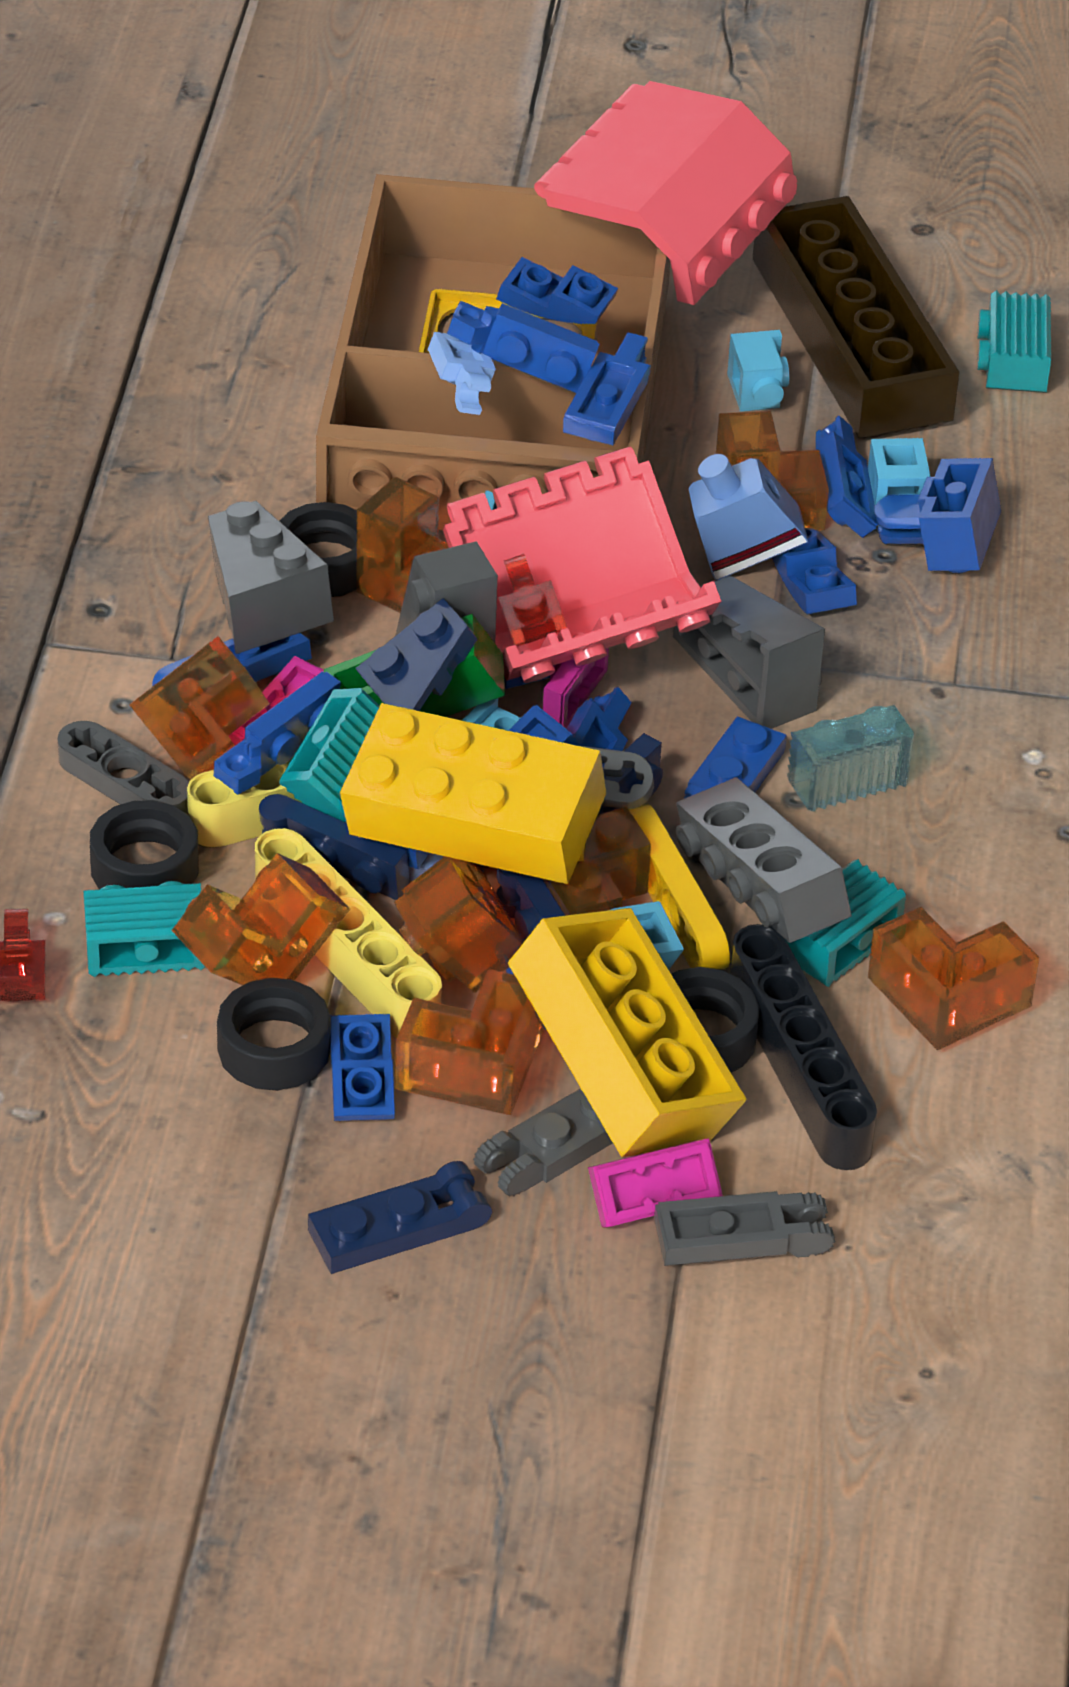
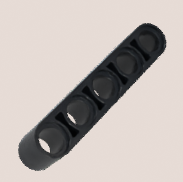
[730,924,877,1170]

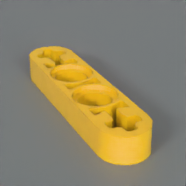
[618,804,730,970]

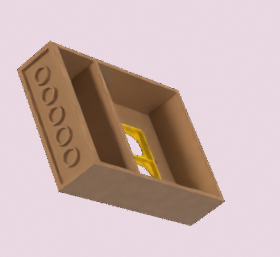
[316,174,670,530]

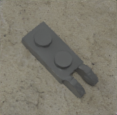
[473,1088,613,1197]
[654,1191,835,1266]

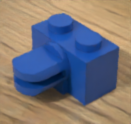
[874,458,1002,573]

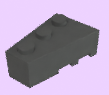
[208,501,334,654]
[395,541,498,643]
[673,576,825,729]

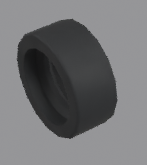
[279,502,375,597]
[90,800,199,890]
[671,967,760,1073]
[217,978,331,1091]

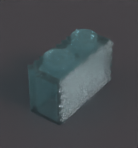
[787,705,914,812]

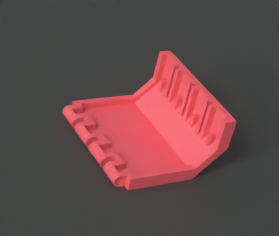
[534,81,797,305]
[443,446,721,683]

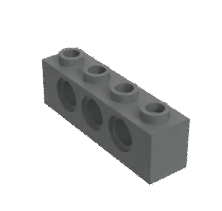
[676,777,852,943]

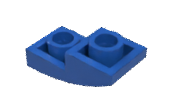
[496,257,618,324]
[772,527,857,614]
[331,1014,395,1121]

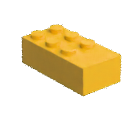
[340,703,606,884]
[508,908,747,1158]

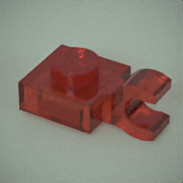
[499,554,567,647]
[0,909,46,1001]

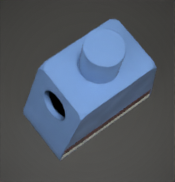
[688,454,808,581]

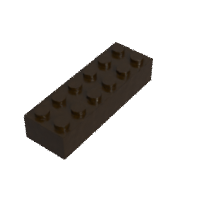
[752,196,960,438]

